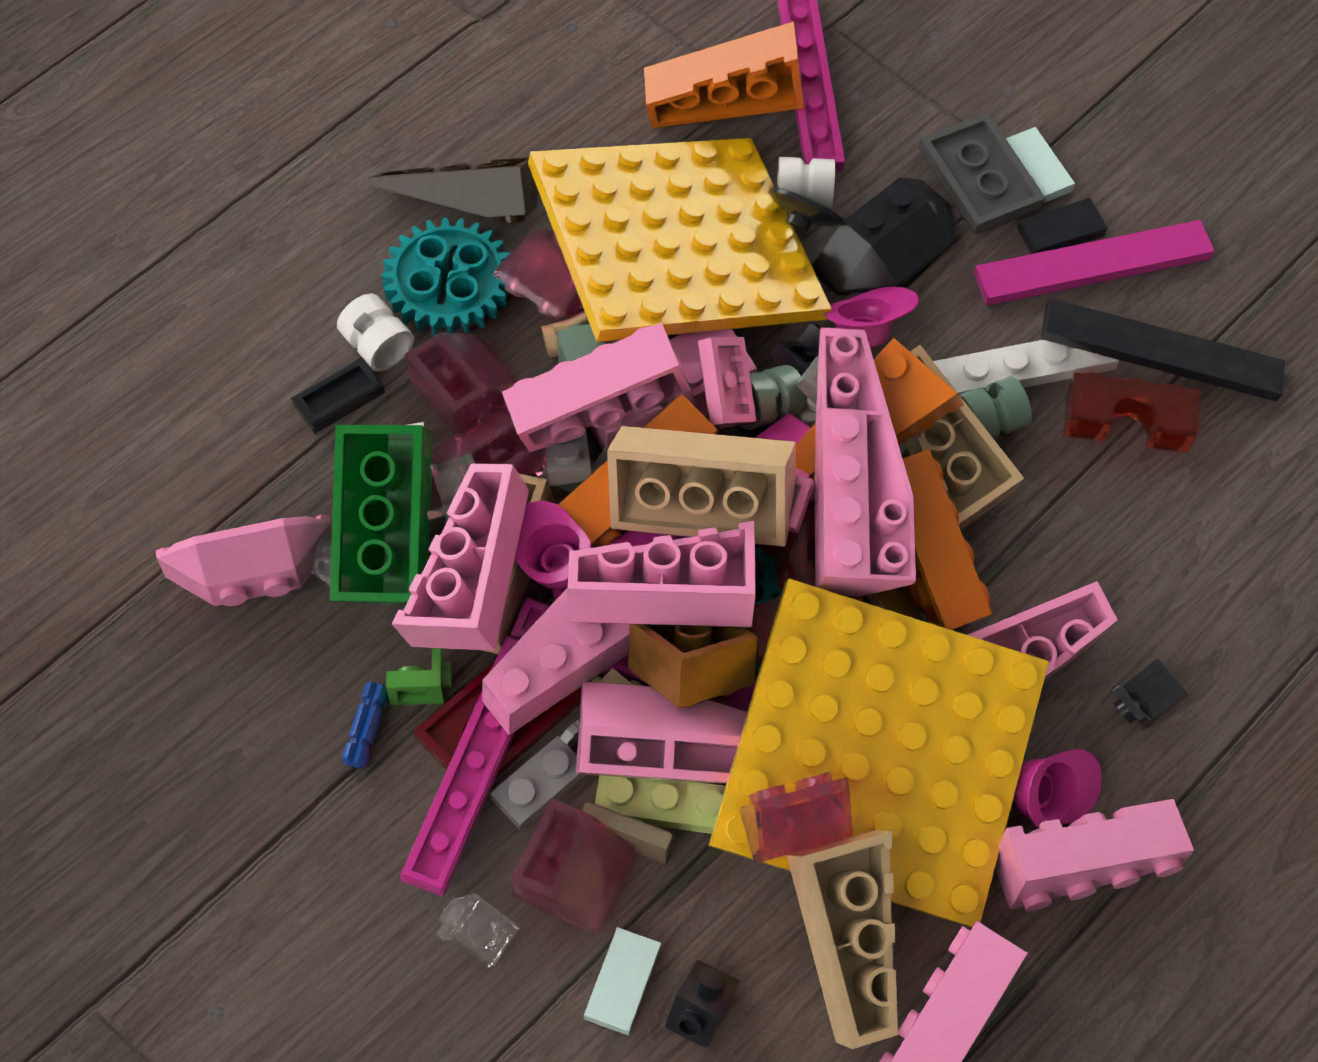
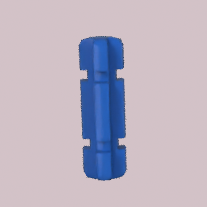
[342,682,388,769]

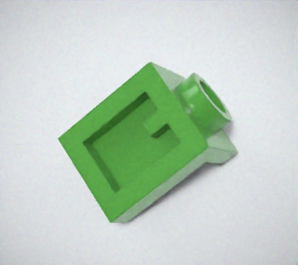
[386,648,452,705]

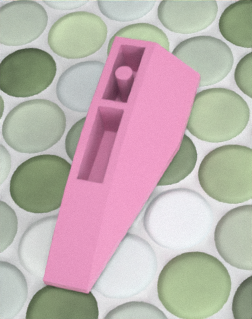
[814,327,916,597]
[576,682,747,784]

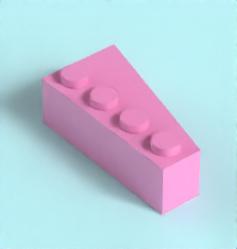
[568,521,755,627]
[968,581,1118,682]
[995,799,1194,912]

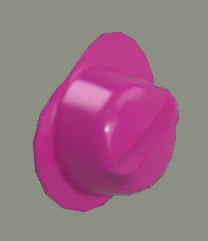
[825,286,918,348]
[514,501,591,589]
[1013,749,1102,828]

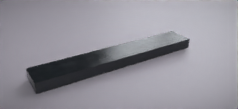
[1041,298,1285,402]

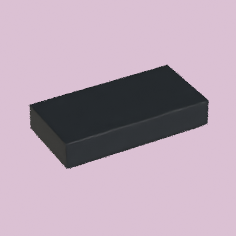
[1017,198,1107,254]
[291,357,385,434]

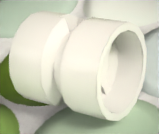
[776,157,835,210]
[337,293,414,372]

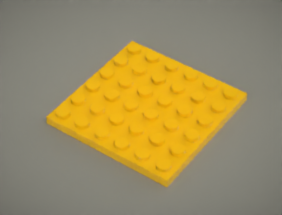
[528,138,832,342]
[709,579,1049,928]

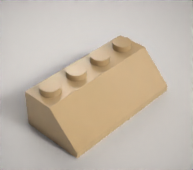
[607,426,796,547]

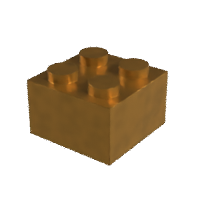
[628,624,757,708]

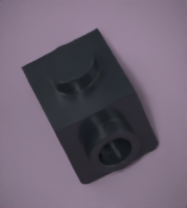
[769,323,821,376]
[1112,658,1189,728]
[665,959,740,1047]

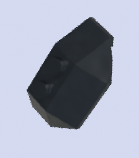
[811,177,953,296]

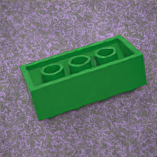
[329,425,433,605]

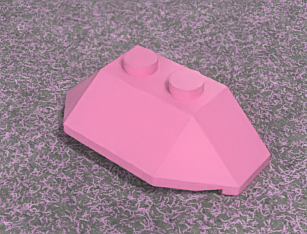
[156,514,332,606]

